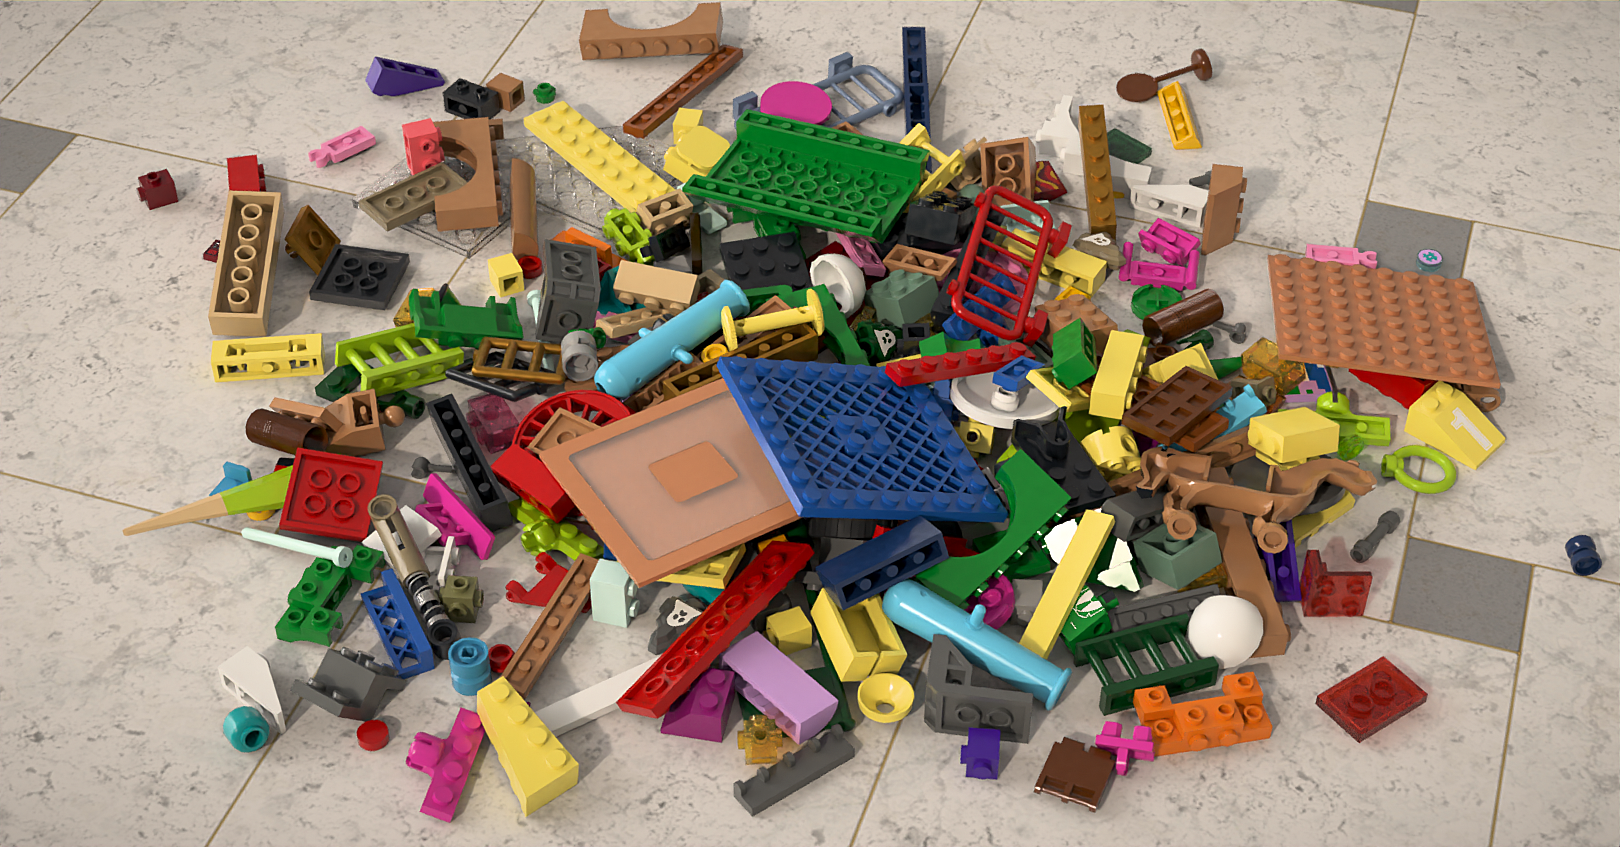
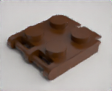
[1034,737,1115,813]

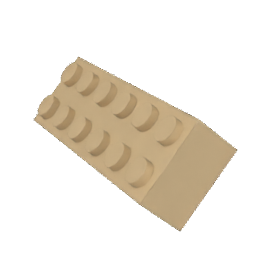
[208,191,285,337]

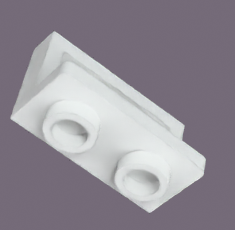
[411,536,461,597]

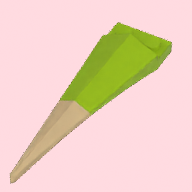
[122,453,341,536]

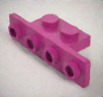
[415,473,495,560]

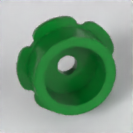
[533,83,556,104]

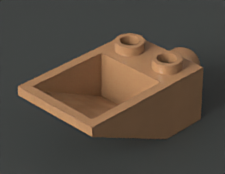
[325,389,405,456]

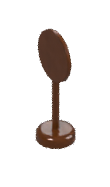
[1116,48,1212,102]

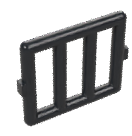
[445,351,557,402]

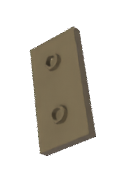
[359,162,468,232]

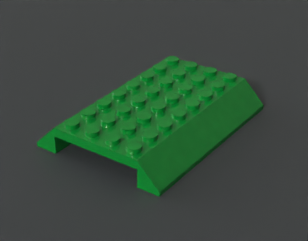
[682,109,930,244]

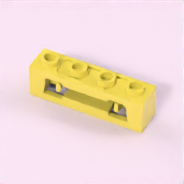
[211,333,325,382]

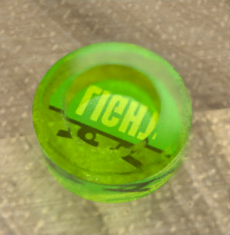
[1336,434,1364,461]

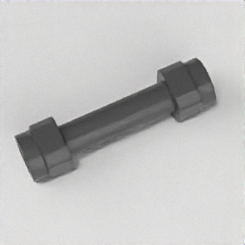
[1350,511,1400,563]

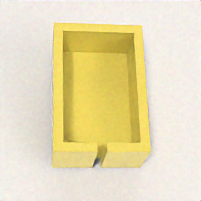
[810,588,908,682]

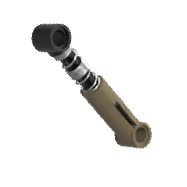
[368,494,462,660]

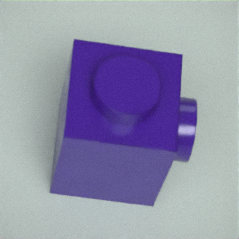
[960,727,1000,780]

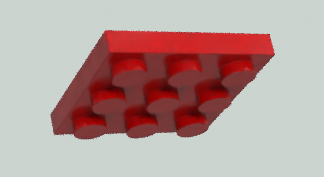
[279,448,383,542]

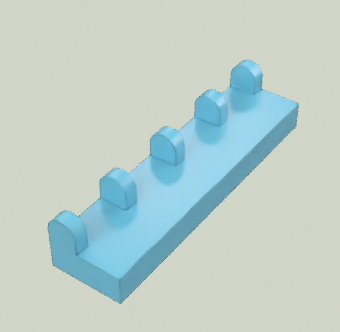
[1158,384,1267,452]

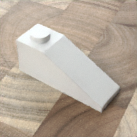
[1129,185,1209,228]
[218,646,286,735]

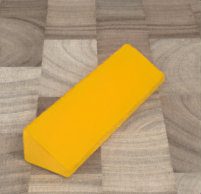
[1157,81,1202,149]

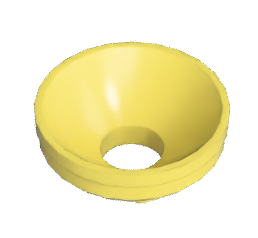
[858,673,914,723]

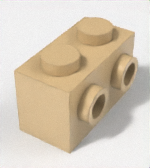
[636,189,694,236]

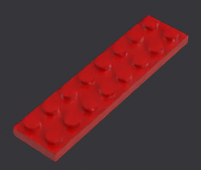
[616,540,815,719]

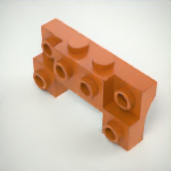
[1133,672,1273,757]

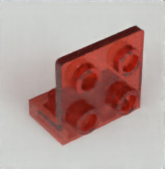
[1300,550,1373,617]

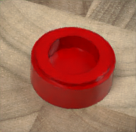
[517,256,543,279]
[357,720,389,751]

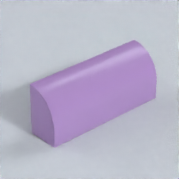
[718,631,838,745]

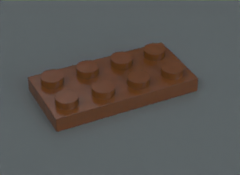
[1121,366,1233,446]

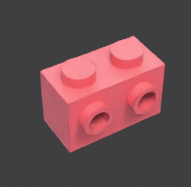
[402,118,445,176]

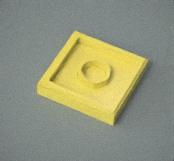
[1026,367,1091,413]

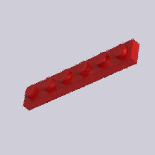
[885,342,1036,387]

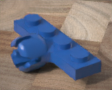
[942,272,1017,348]

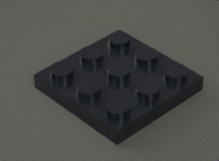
[719,231,813,292]
[309,244,410,310]

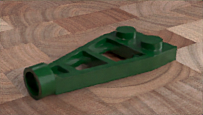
[315,364,426,419]

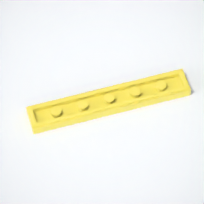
[1019,510,1115,660]

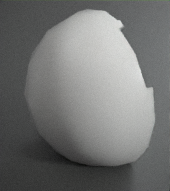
[810,254,866,319]
[1187,595,1263,669]

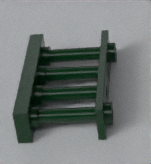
[1074,613,1219,716]

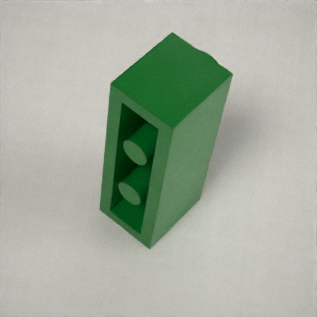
[1051,318,1097,389]

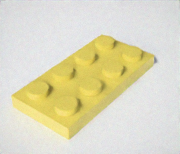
[617,543,746,589]

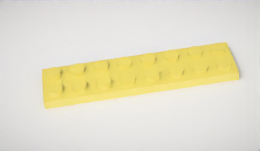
[524,101,675,213]

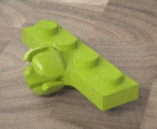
[1278,392,1391,447]
[508,498,604,561]

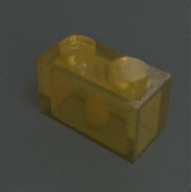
[1241,337,1306,396]

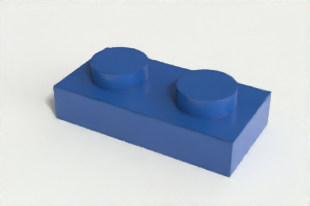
[992,355,1045,392]

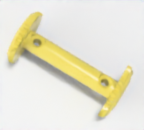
[721,289,824,351]

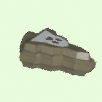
[1070,232,1126,271]

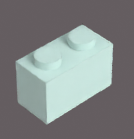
[590,559,640,628]

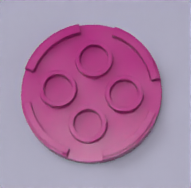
[760,81,832,125]
[965,575,1015,630]

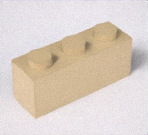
[613,260,700,314]

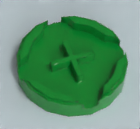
[1131,284,1182,320]

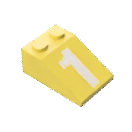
[1404,381,1506,470]

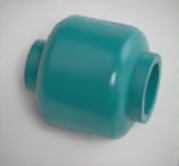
[223,706,270,753]

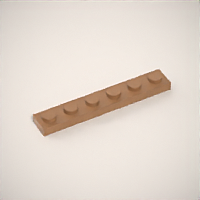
[500,553,599,701]

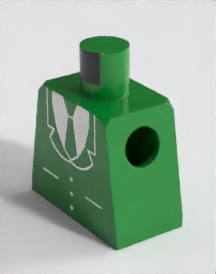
[1059,585,1119,656]

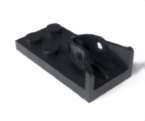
[1011,406,1116,518]

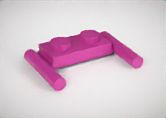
[1119,242,1200,291]

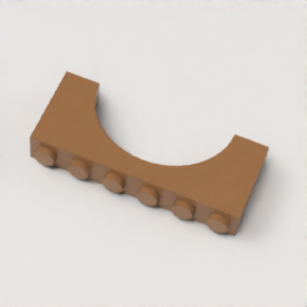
[579,2,723,60]
[433,117,503,232]

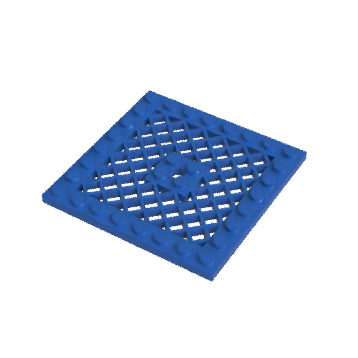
[716,356,1008,523]

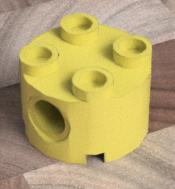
[1080,426,1141,482]

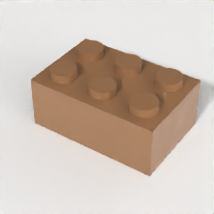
[1035,294,1118,354]

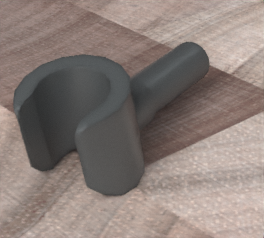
[1213,321,1246,344]
[411,457,452,479]

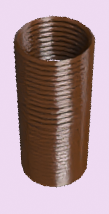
[1142,289,1224,347]
[245,408,328,455]

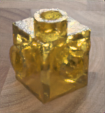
[737,715,783,765]

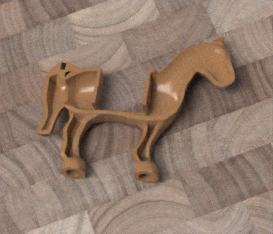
[1136,446,1377,554]

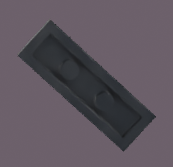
[639,222,691,263]

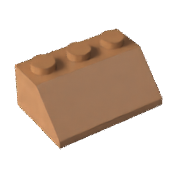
[1201,164,1247,255]

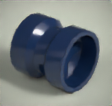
[1565,535,1602,576]

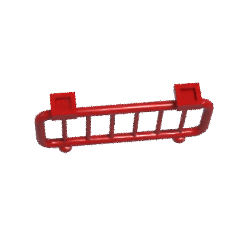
[946,185,1072,348]

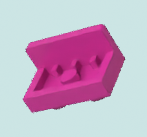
[1138,218,1201,266]

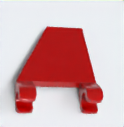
[505,552,592,613]

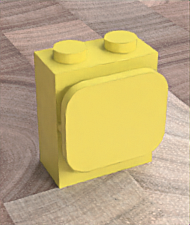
[663,126,730,183]
[1141,343,1218,384]
[1248,407,1340,471]

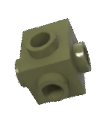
[439,575,484,623]

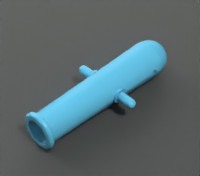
[594,280,750,401]
[882,579,1072,711]

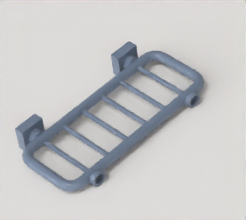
[733,52,904,129]

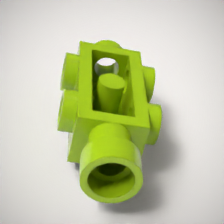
[602,208,655,266]

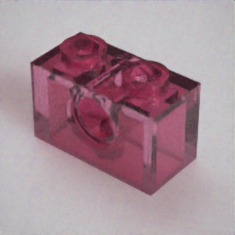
[466,393,519,454]

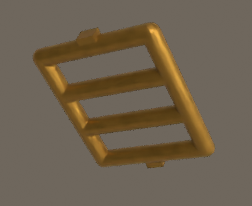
[472,337,566,385]

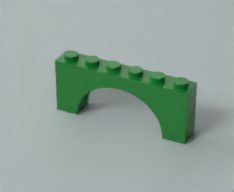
[765,284,870,366]
[908,449,1071,611]

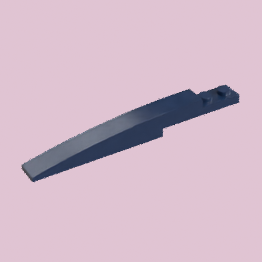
[902,27,932,174]

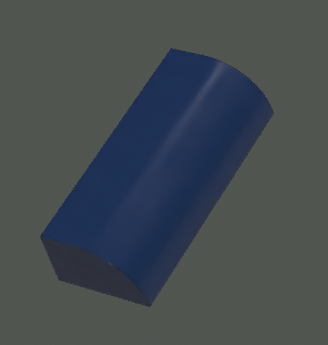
[815,515,949,611]

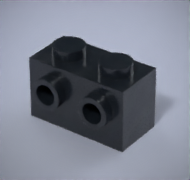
[443,78,500,119]

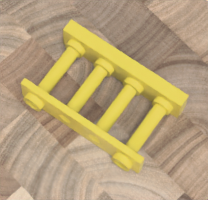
[899,123,966,213]

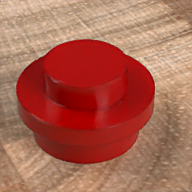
[488,644,515,673]

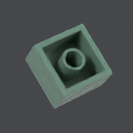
[864,269,939,328]
[1133,523,1222,590]

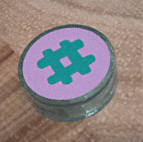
[1416,249,1443,272]

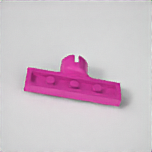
[406,707,485,823]

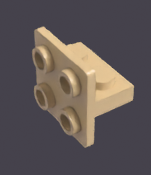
[936,136,987,192]

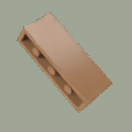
[509,158,538,261]

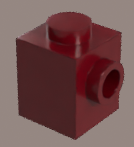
[136,169,179,210]

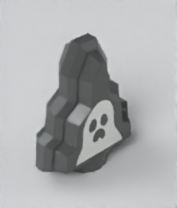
[648,596,705,655]

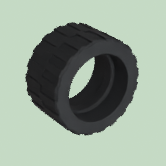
[808,517,898,541]

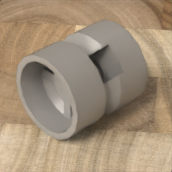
[561,331,598,381]

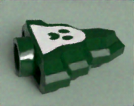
[855,319,902,367]

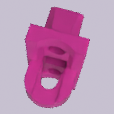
[1095,721,1155,776]

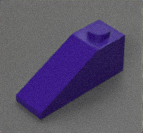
[365,56,445,97]
[1254,519,1302,602]

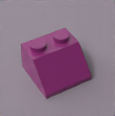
[660,668,735,743]

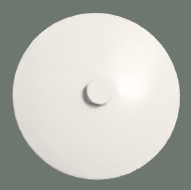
[950,372,1060,429]

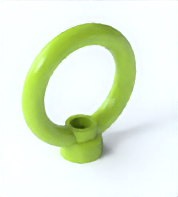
[1381,445,1457,494]

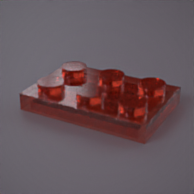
[1315,656,1428,743]

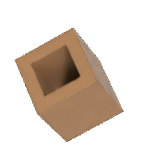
[486,72,525,112]

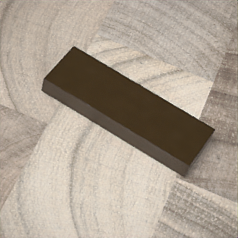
[690,212,703,275]

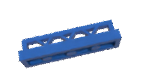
[361,568,435,679]

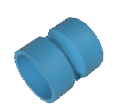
[448,637,492,696]

